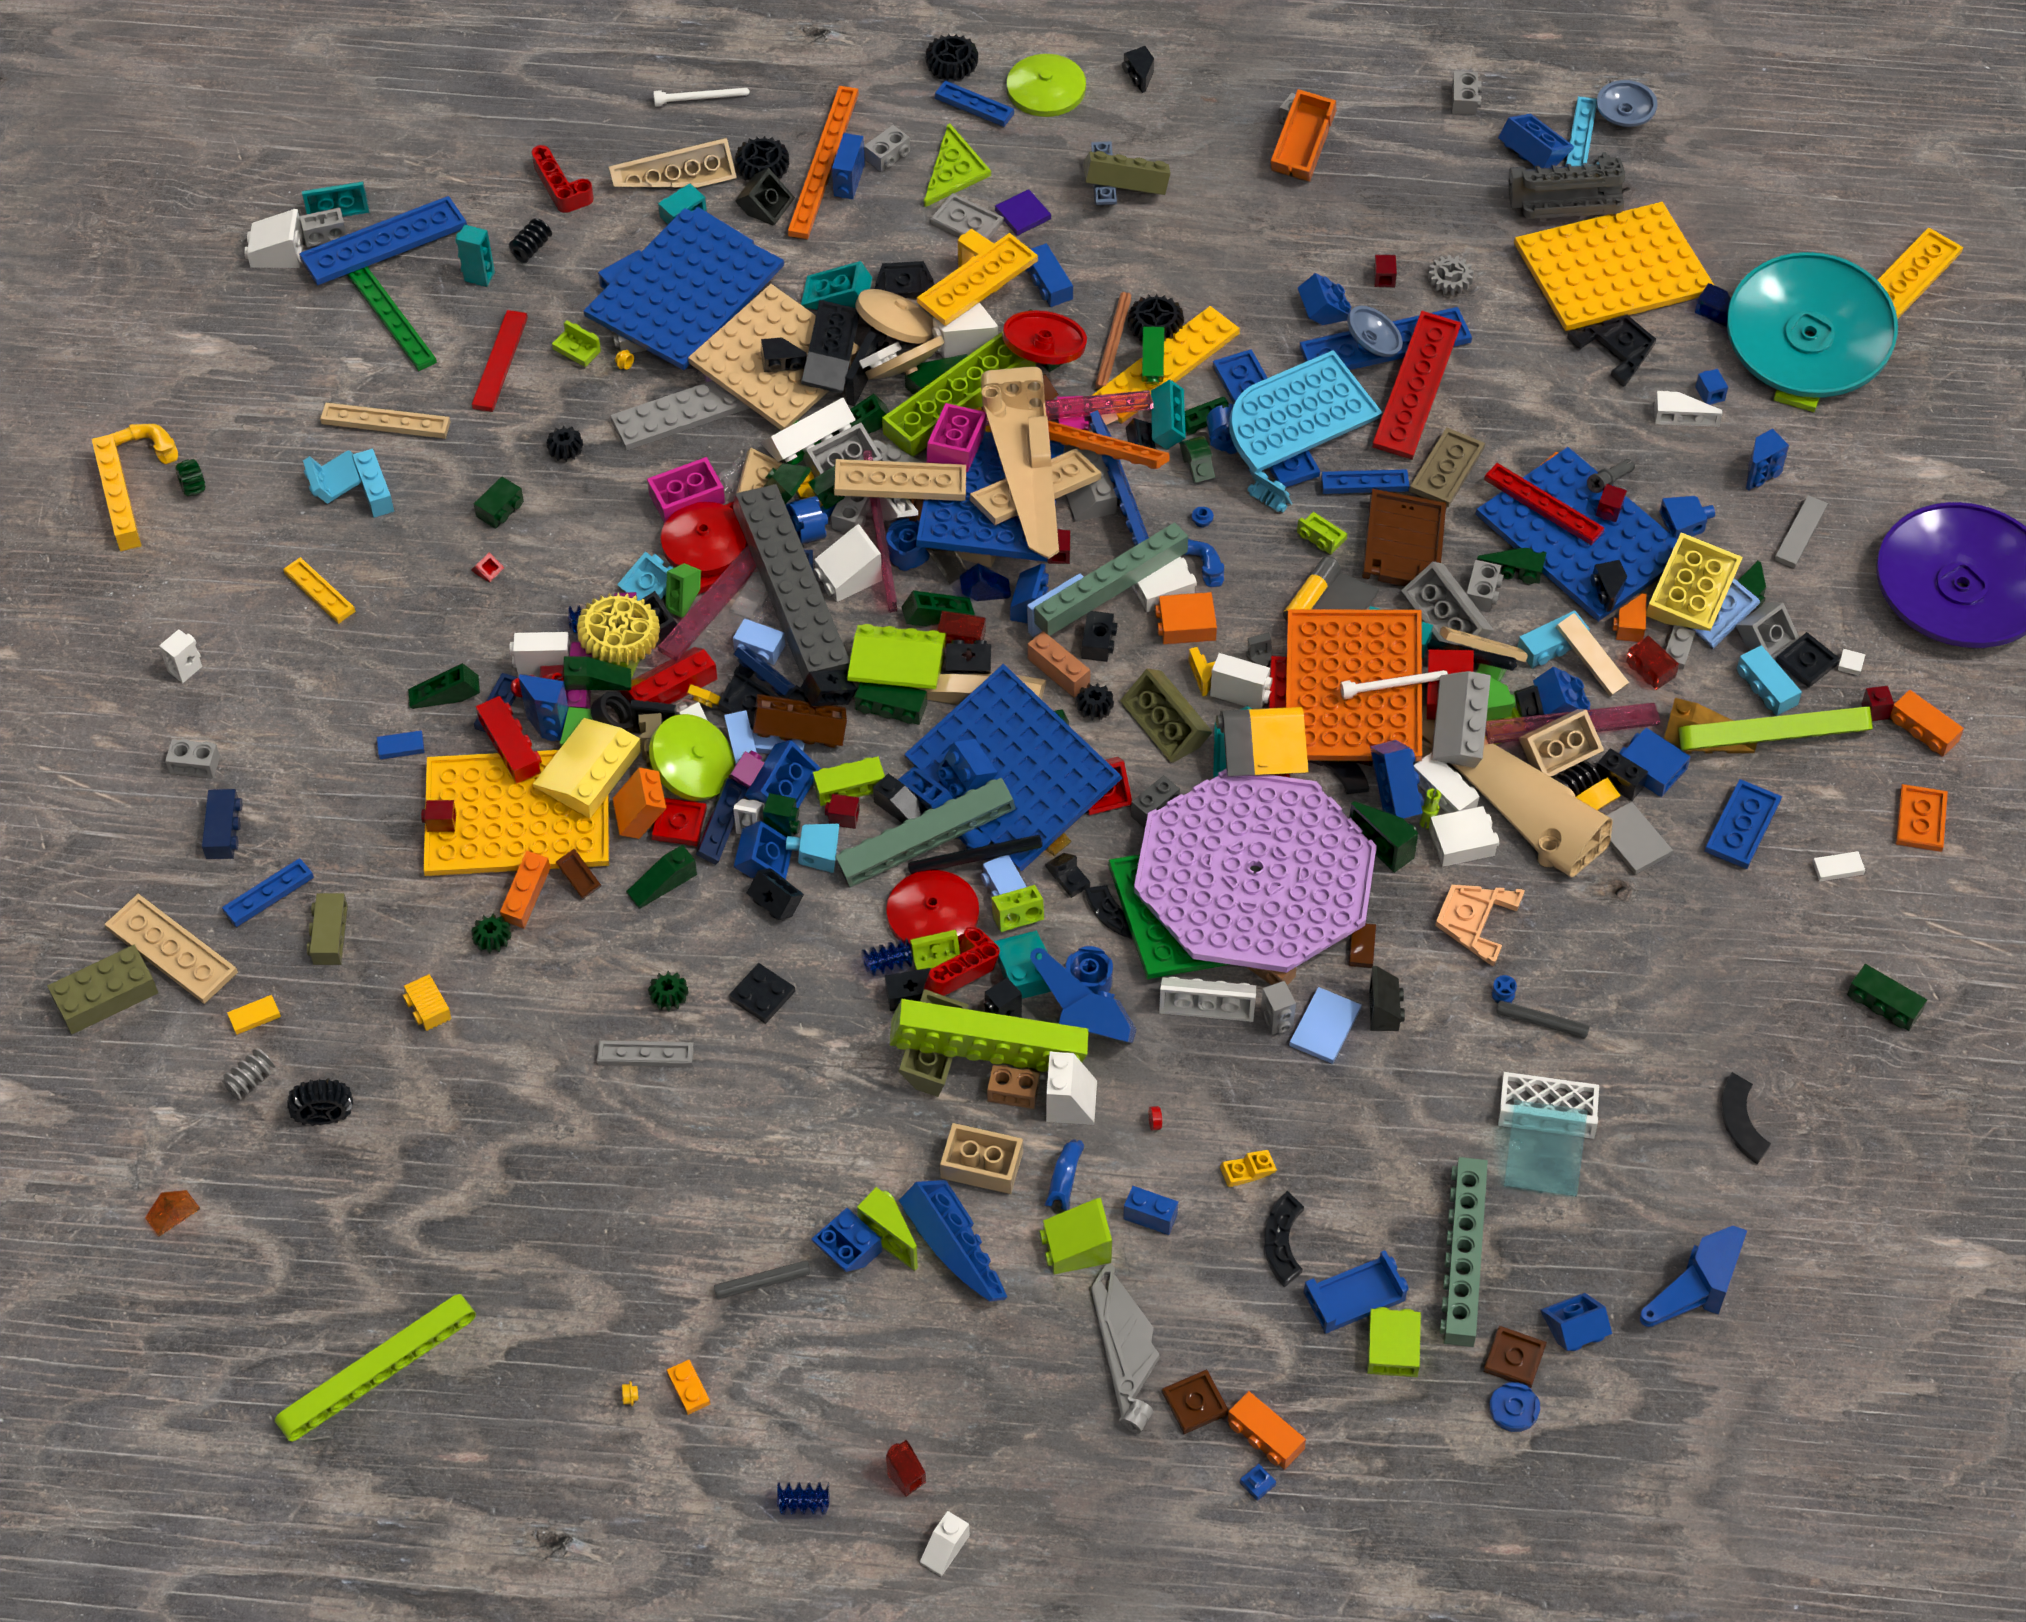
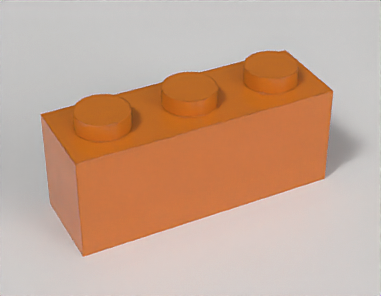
[1890,690,1964,756]
[500,850,551,929]
[1228,1391,1306,1470]

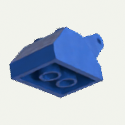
[1030,948,1137,1043]
[1640,1226,1747,1327]

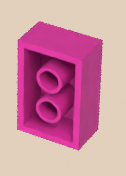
[926,403,987,472]
[647,457,725,523]

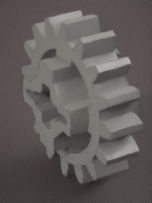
[1428,255,1474,295]

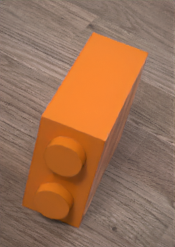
[1155,592,1217,644]
[613,767,666,839]

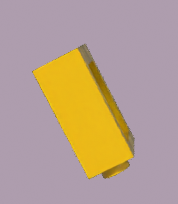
[957,228,1001,292]

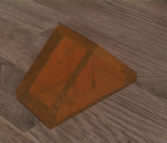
[145,1190,200,1236]

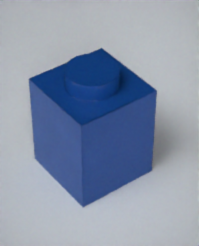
[1695,369,1728,405]

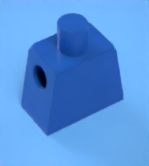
[1659,496,1715,540]

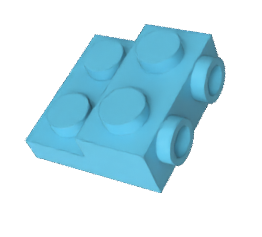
[617,551,673,601]

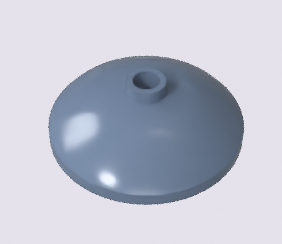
[1597,80,1657,127]
[1347,306,1403,357]

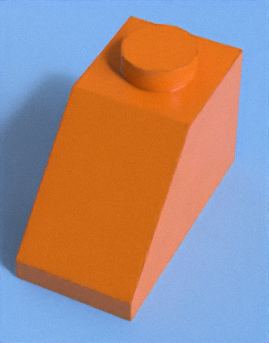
[1612,593,1646,642]

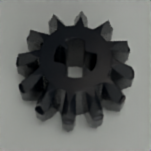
[546,425,583,462]
[1076,682,1114,721]

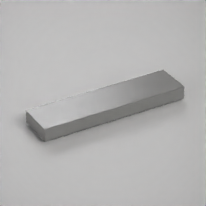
[1775,495,1828,568]
[597,1040,694,1067]

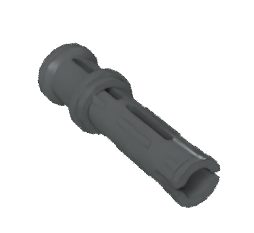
[1587,459,1635,493]

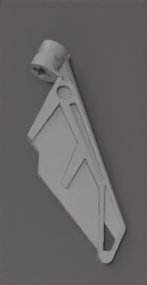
[1091,1264,1160,1434]

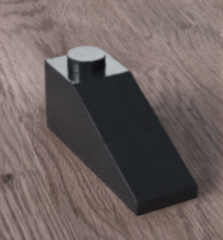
[873,773,928,823]

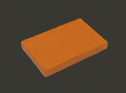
[1896,784,1948,852]

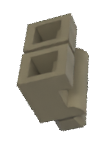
[639,713,663,768]

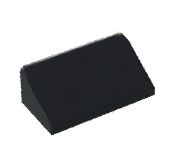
[1126,418,1156,449]

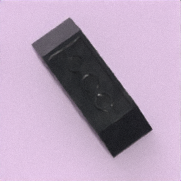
[801,300,859,394]

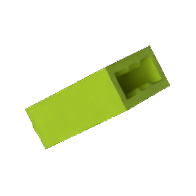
[1367,1307,1421,1377]

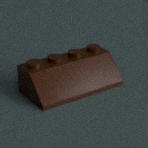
[753,694,847,748]

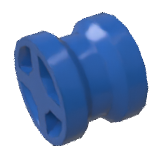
[1491,975,1517,1003]

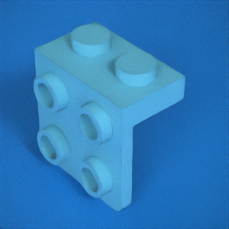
[303,450,361,504]

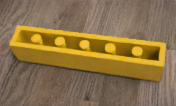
[92,434,142,552]

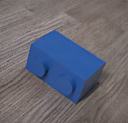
[1123,1186,1178,1235]

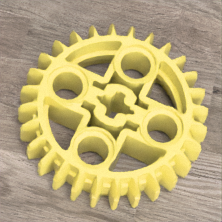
[577,592,660,665]

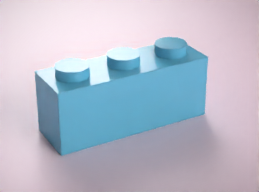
[352,449,394,518]
[1518,610,1590,668]
[1737,645,1802,716]

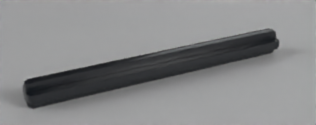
[908,835,1043,874]

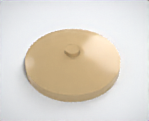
[855,289,933,343]
[865,335,945,380]

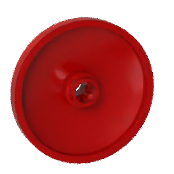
[1002,310,1087,364]
[661,502,748,576]
[886,870,979,949]

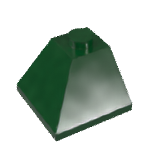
[763,463,812,504]

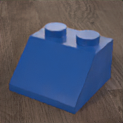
[734,821,792,880]
[1541,1293,1612,1351]

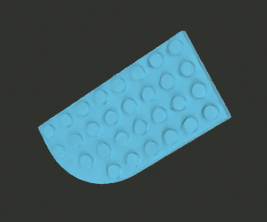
[1229,350,1383,474]

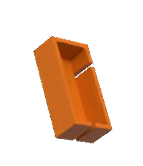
[1271,89,1337,182]

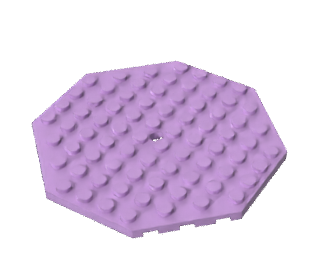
[1134,769,1377,973]

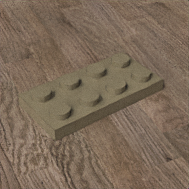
[1409,427,1485,508]

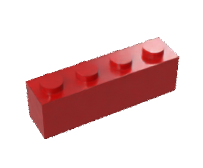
[475,696,542,784]

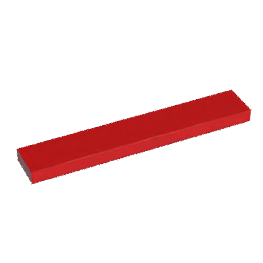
[472,310,528,412]
[1484,463,1604,545]

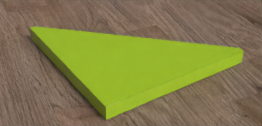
[924,123,991,207]

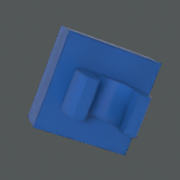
[1240,1464,1276,1501]

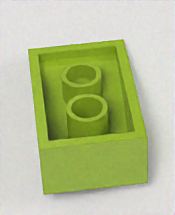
[857,1187,918,1271]

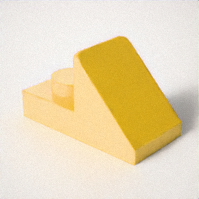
[1188,647,1215,696]

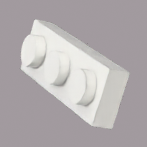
[859,342,902,369]

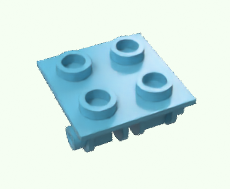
[1247,469,1293,512]

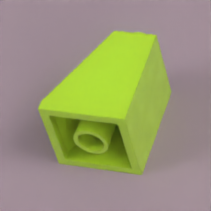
[1039,1197,1112,1275]

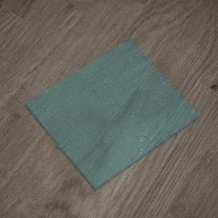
[1504,1100,1587,1197]

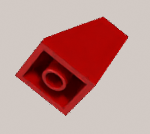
[1427,650,1474,720]

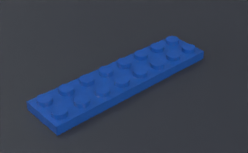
[299,196,467,286]
[1299,307,1472,370]
[1213,349,1320,487]
[1090,410,1149,546]

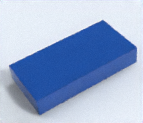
[377,730,425,759]

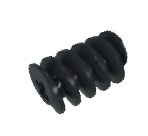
[509,218,552,263]
[1553,761,1601,797]

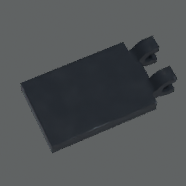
[845,326,889,406]

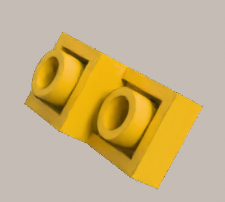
[1576,777,1621,810]
[1220,1150,1277,1187]

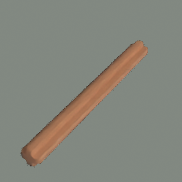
[1095,292,1131,390]

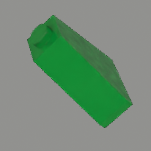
[1142,327,1164,385]

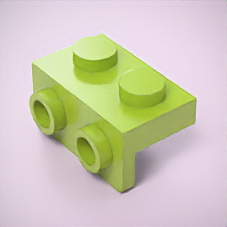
[552,320,601,367]
[1297,512,1348,555]
[910,930,960,970]

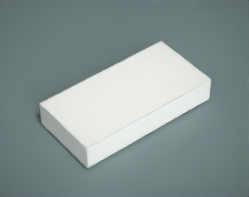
[1813,851,1865,882]

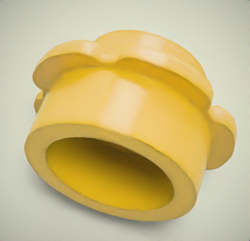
[615,350,634,370]
[622,1381,638,1406]

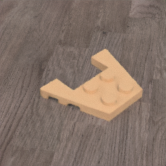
[1435,885,1525,966]

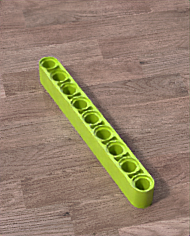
[1678,707,1873,750]
[275,1294,476,1442]

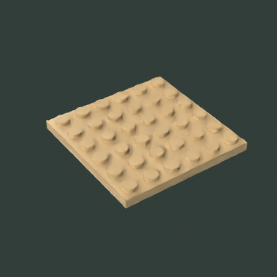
[688,284,860,430]

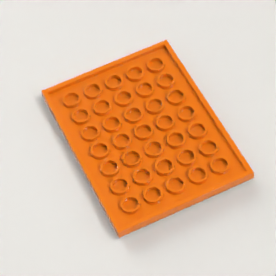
[1286,609,1422,761]

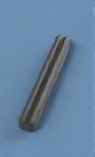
[1497,1001,1590,1038]
[714,1261,810,1299]

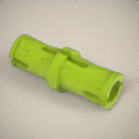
[1419,788,1441,829]

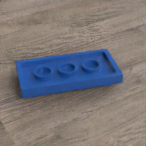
[1704,779,1782,869]

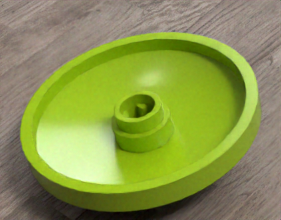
[1007,54,1086,117]
[649,714,734,801]

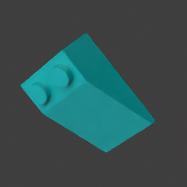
[801,261,872,309]
[993,930,1052,999]

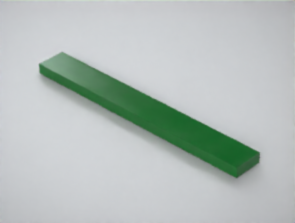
[346,266,437,372]

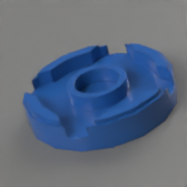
[1489,1383,1540,1432]

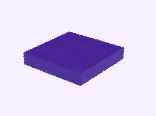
[995,189,1051,236]

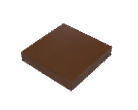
[1483,1326,1547,1388]
[1162,1369,1229,1434]

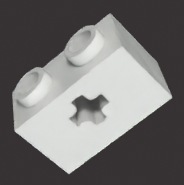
[159,629,202,683]

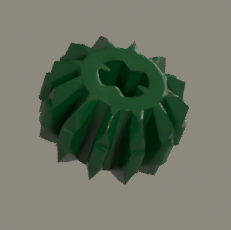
[175,459,206,496]
[471,913,512,954]
[648,971,689,1012]

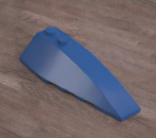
[899,1180,1007,1301]

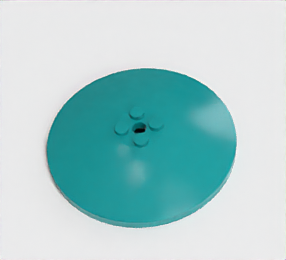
[1727,252,1898,397]

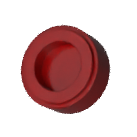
[1148,1106,1162,1131]

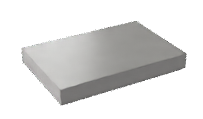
[930,193,1004,240]
[1606,802,1673,875]

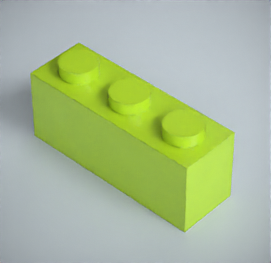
[813,756,885,806]

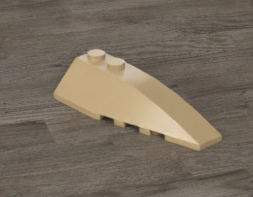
[609,138,737,187]
[912,673,1046,705]

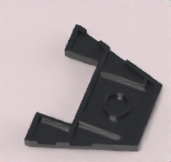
[874,261,935,313]
[1567,314,1656,386]
[719,664,809,730]

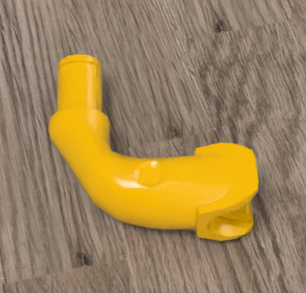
[111,424,178,464]

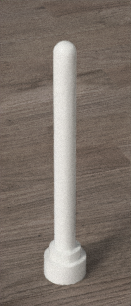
[653,88,749,107]
[1340,670,1448,700]

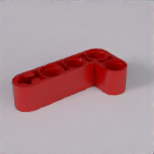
[532,145,594,213]
[923,927,1000,996]

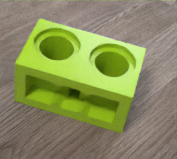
[991,885,1044,932]

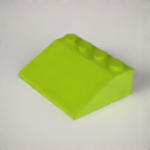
[847,624,946,689]

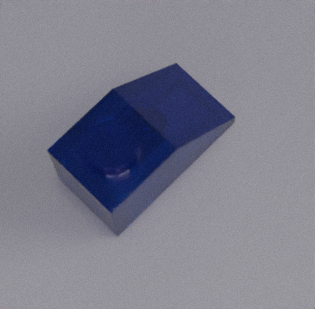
[1695,283,1731,327]
[960,563,1011,601]

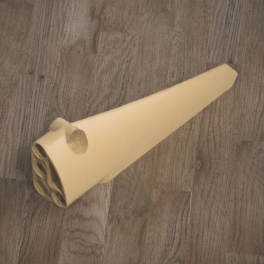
[981,367,1059,559]
[1422,706,1613,877]

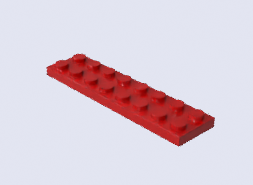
[1372,311,1461,460]

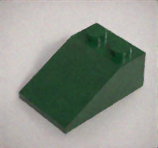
[1349,801,1418,873]

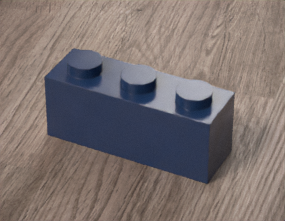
[202,789,243,859]

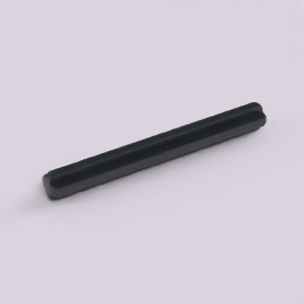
[1427,639,1518,671]

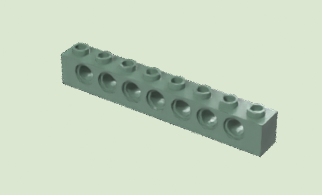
[1440,1157,1488,1347]

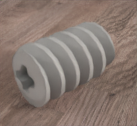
[222,1048,275,1100]

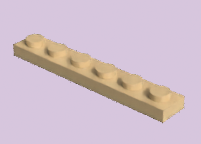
[320,403,451,439]

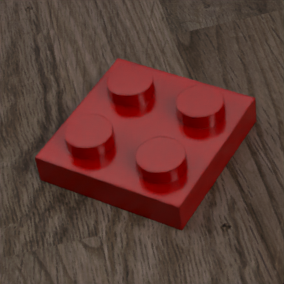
[652,798,707,846]

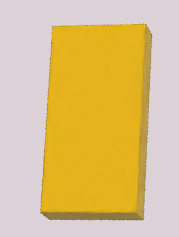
[227,995,281,1035]

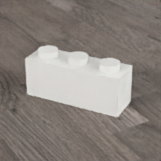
[1414,752,1480,813]

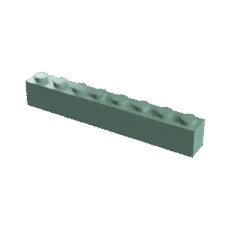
[1034,522,1188,636]
[836,777,1016,887]

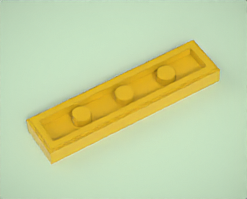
[283,557,356,624]

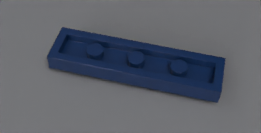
[696,778,747,865]

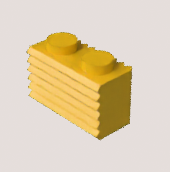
[402,974,452,1031]

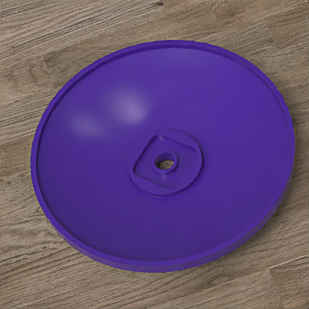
[1876,502,2026,648]

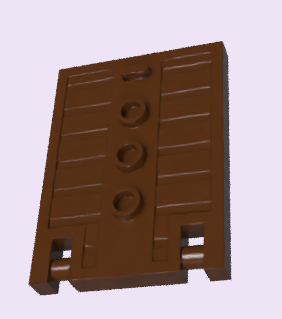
[1362,489,1446,586]

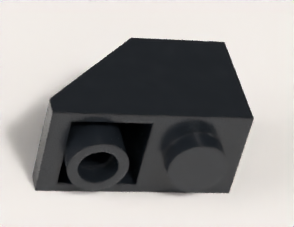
[1122,46,1154,93]
[761,337,807,372]
[1590,560,1627,612]

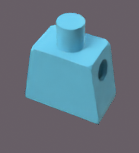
[786,824,839,873]

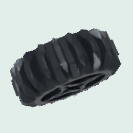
[925,33,978,81]
[735,136,790,181]
[1128,294,1184,341]
[287,1078,353,1126]

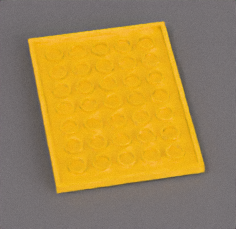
[1514,202,1716,331]
[424,750,609,876]

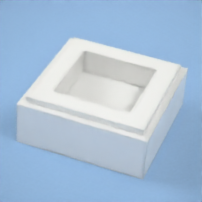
[1838,649,1865,676]

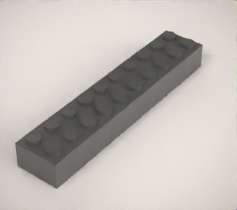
[733,484,850,681]

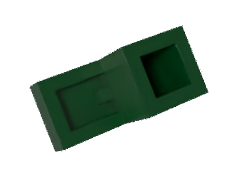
[1179,436,1215,483]

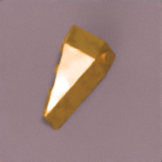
[1664,698,1757,754]

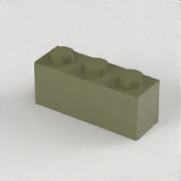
[307,893,348,965]

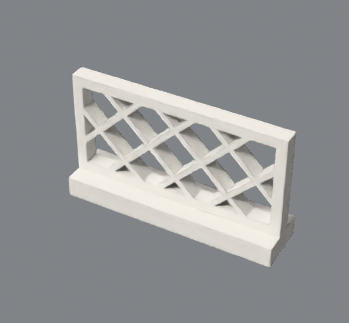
[1498,1072,1599,1139]

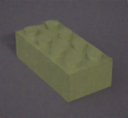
[47,944,158,1035]

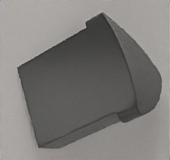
[1246,632,1272,667]

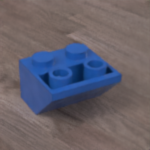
[1298,273,1351,325]
[1746,428,1789,491]
[1010,563,1049,624]
[1533,666,1592,720]
[936,739,997,799]
[812,1208,882,1272]

